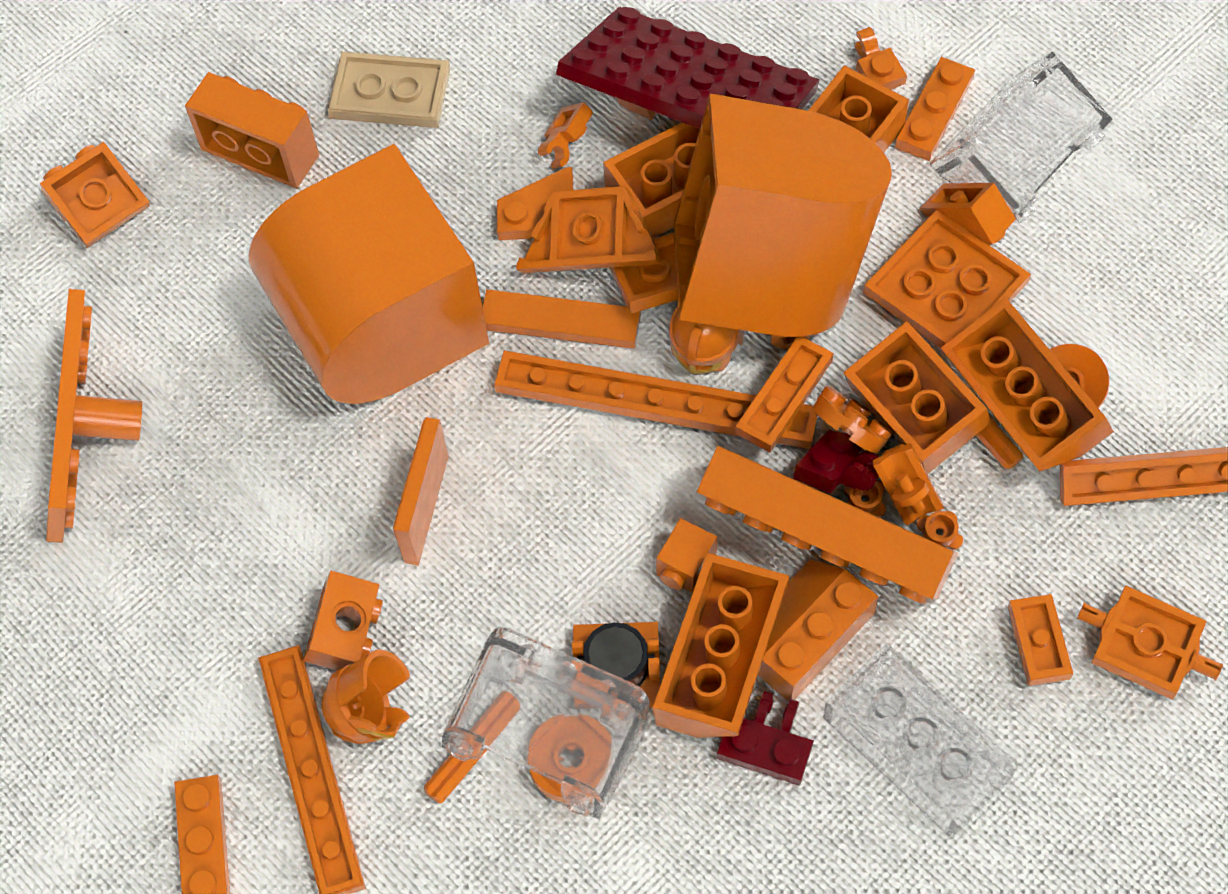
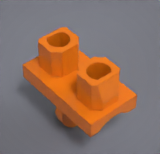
[873,443,944,525]

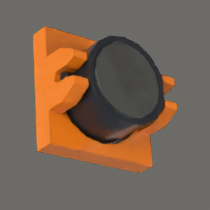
[572,622,660,711]

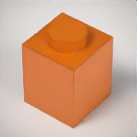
[656,518,717,593]

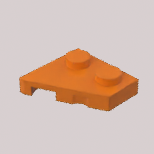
[497,167,573,240]

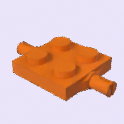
[1077,585,1223,700]

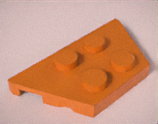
[516,186,662,273]

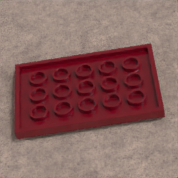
[556,6,820,129]

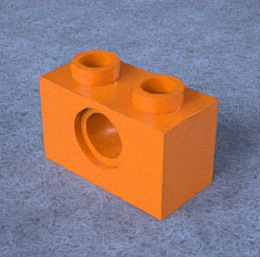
[303,570,383,671]

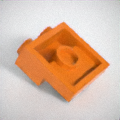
[40,142,150,248]

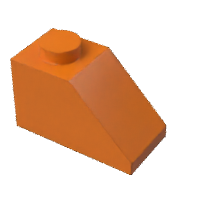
[920,183,1016,245]

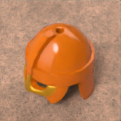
[669,306,744,374]
[321,650,410,744]

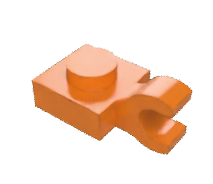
[854,27,907,90]
[538,102,593,169]

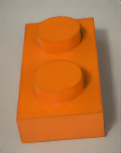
[1007,594,1073,686]

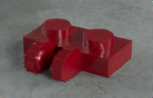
[793,429,880,494]
[717,691,814,786]

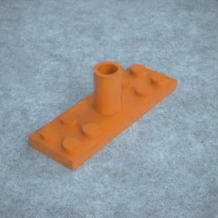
[46,289,143,543]

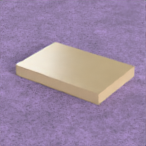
[328,51,451,128]

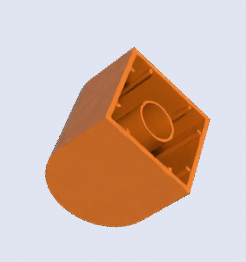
[673,94,892,337]
[248,143,489,404]

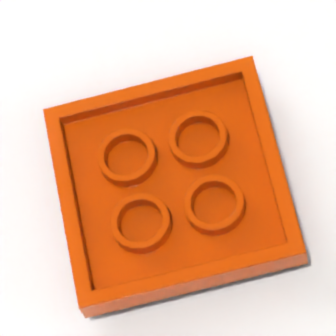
[863,209,1031,349]

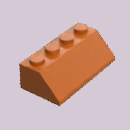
[941,298,1114,472]
[653,552,789,738]

